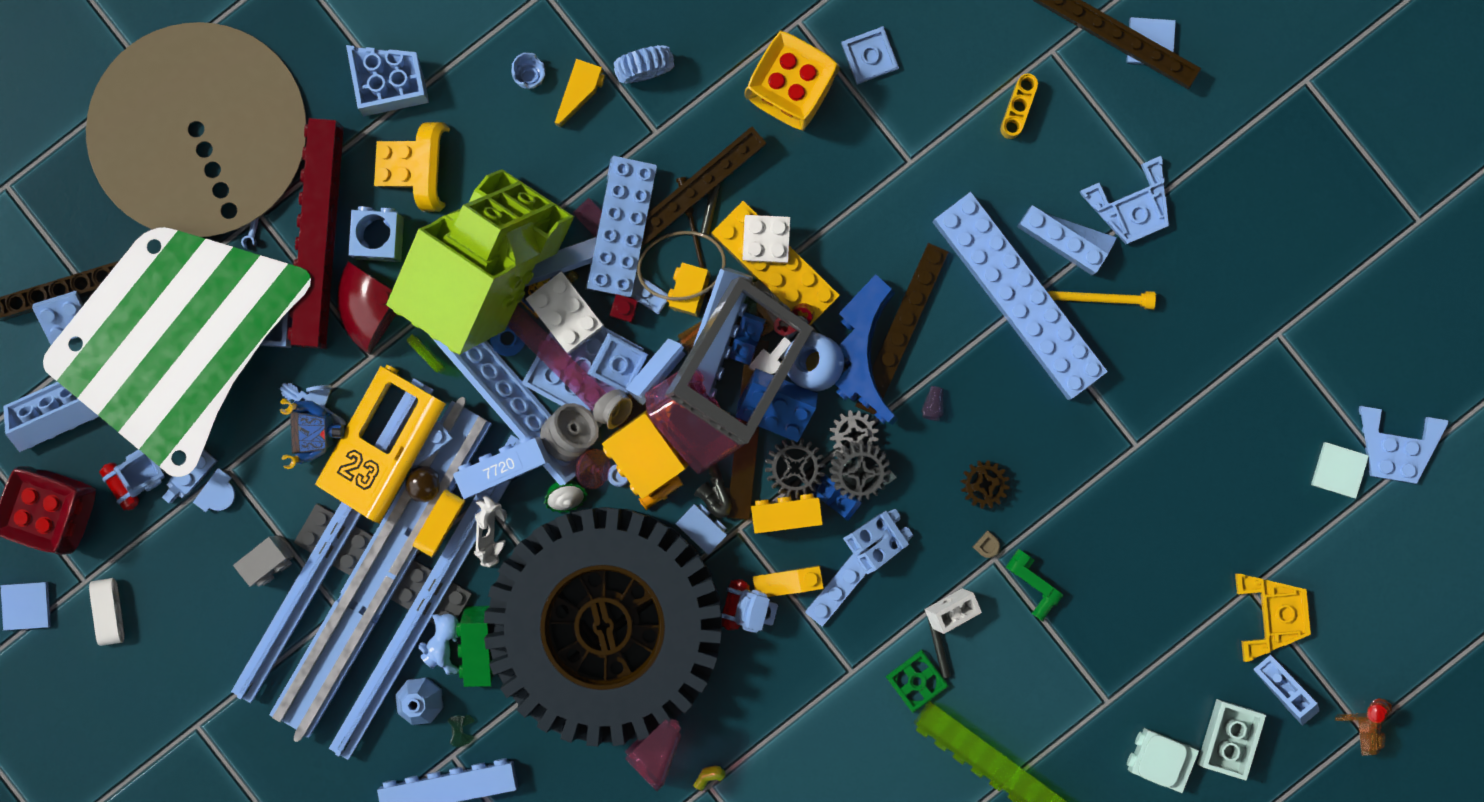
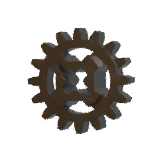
[960,460,1010,509]

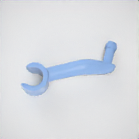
[241,217,259,249]

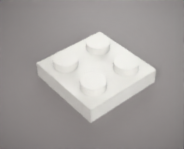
[743,215,790,263]

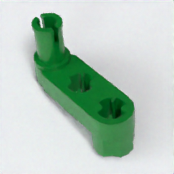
[1005,549,1064,622]

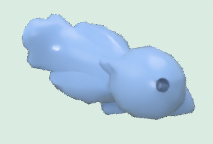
[419,614,459,675]

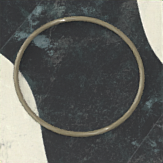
[637,231,726,300]

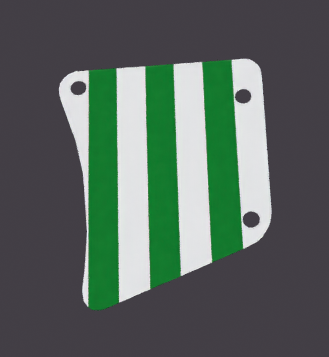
[43,227,311,477]

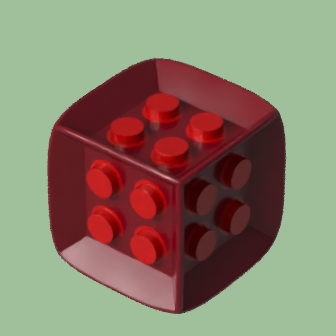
[0,466,96,555]

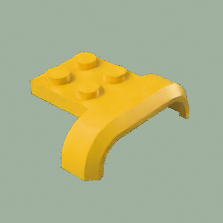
[374,122,450,212]

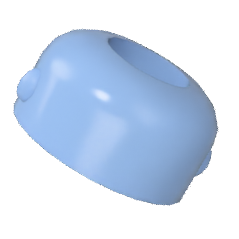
[785,332,844,391]

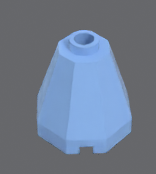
[396,677,444,725]

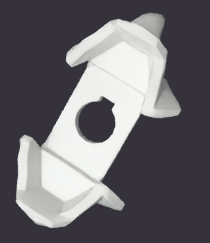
[474,495,507,567]

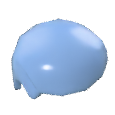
[511,53,545,89]

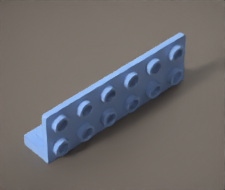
[585,156,657,297]

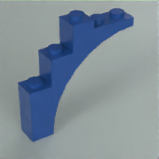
[835,274,898,425]

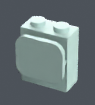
[1127,728,1199,793]

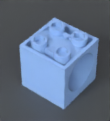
[349,206,404,262]

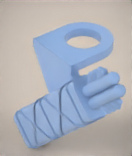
[280,383,347,427]

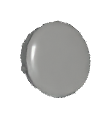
[593,389,632,429]

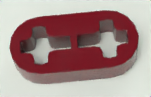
[774,303,815,336]

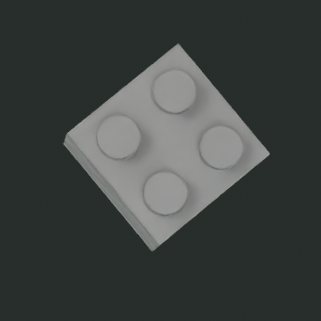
[233,535,295,587]

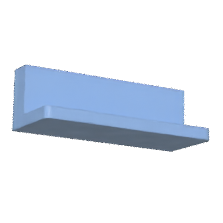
[626,338,686,405]

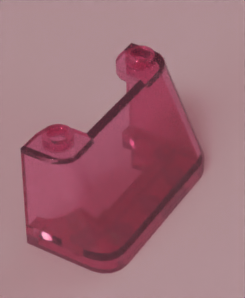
[625,719,682,792]

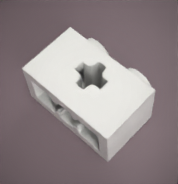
[924,589,982,634]

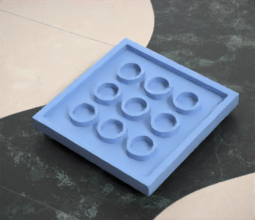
[521,327,644,427]

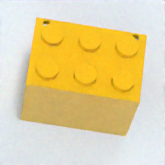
[602,405,693,499]

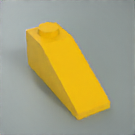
[555,59,605,127]
[753,565,824,597]

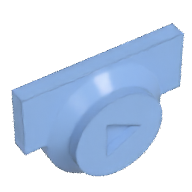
[193,468,235,512]

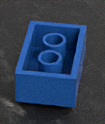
[736,368,818,442]

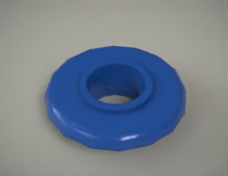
[490,321,526,356]

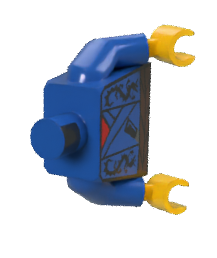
[279,399,345,469]

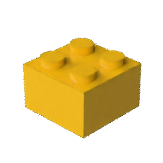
[667,262,711,317]

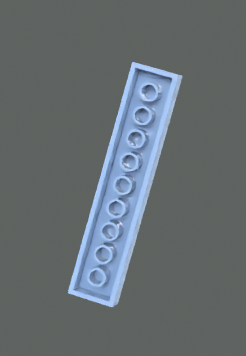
[933,192,1108,400]

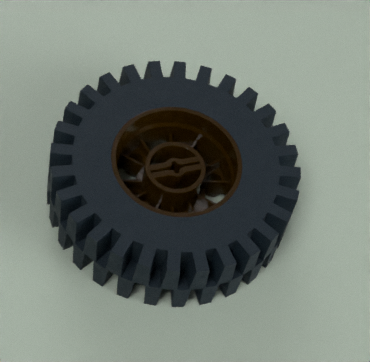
[484,507,722,747]

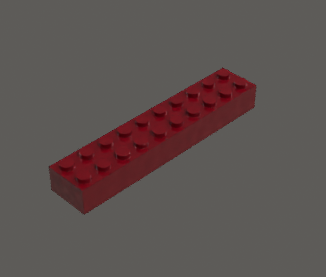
[288,118,344,349]

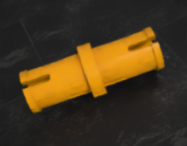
[639,475,683,510]

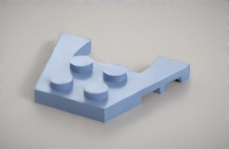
[1080,156,1169,244]
[1359,406,1448,484]

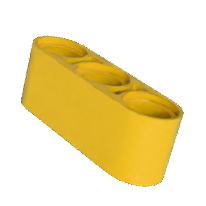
[1000,73,1038,139]
[412,489,465,557]

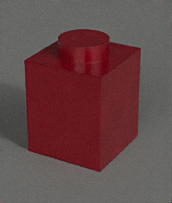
[609,294,639,324]

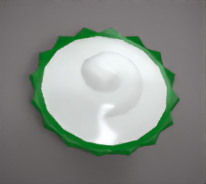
[544,480,587,513]

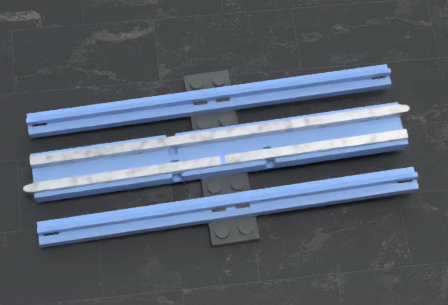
[231,378,520,760]

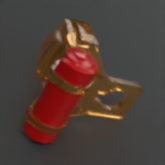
[1335,698,1392,756]

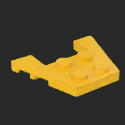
[1235,573,1311,662]

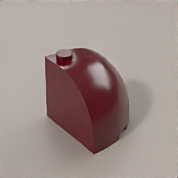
[337,261,396,355]

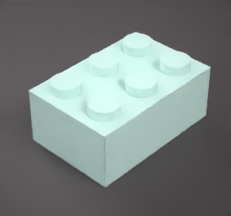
[1197,699,1266,781]

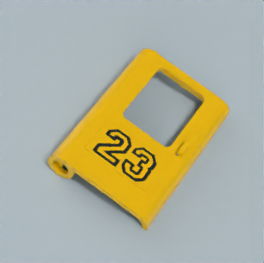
[315,364,446,524]

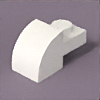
[749,337,791,375]

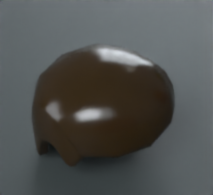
[405,466,440,503]

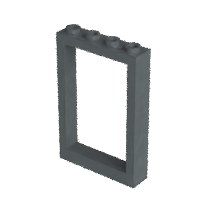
[665,277,813,445]

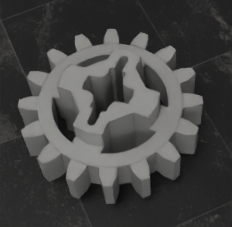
[830,410,878,453]

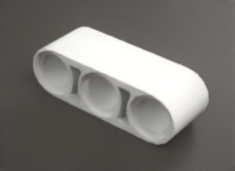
[89,578,124,646]

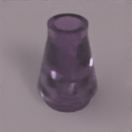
[921,386,943,421]

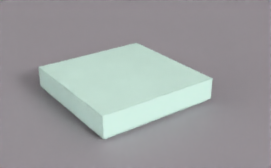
[1311,442,1369,499]

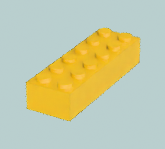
[711,201,840,326]

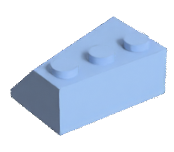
[346,45,429,116]

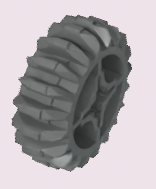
[765,438,826,498]
[829,440,891,501]

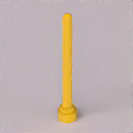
[1047,291,1156,310]

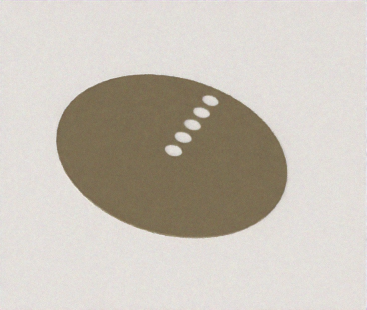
[86,22,306,237]

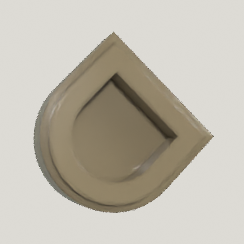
[972,531,1000,558]

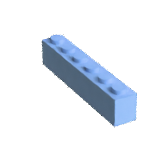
[377,758,518,802]

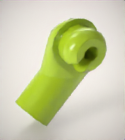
[693,765,726,791]

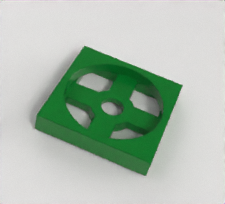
[885,650,948,713]

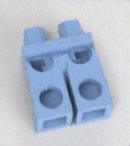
[843,509,913,574]

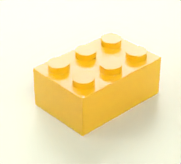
[751,493,823,534]

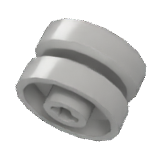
[540,403,599,461]

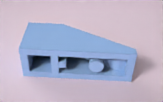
[1253,655,1319,726]

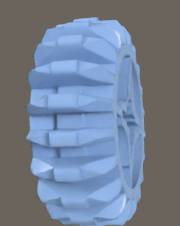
[614,45,674,84]

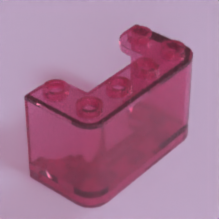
[645,369,745,474]

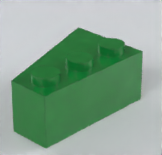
[456,606,493,687]

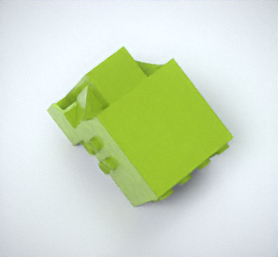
[386,169,574,355]

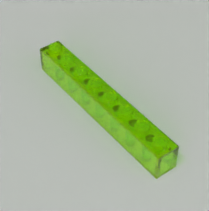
[914,701,1067,802]

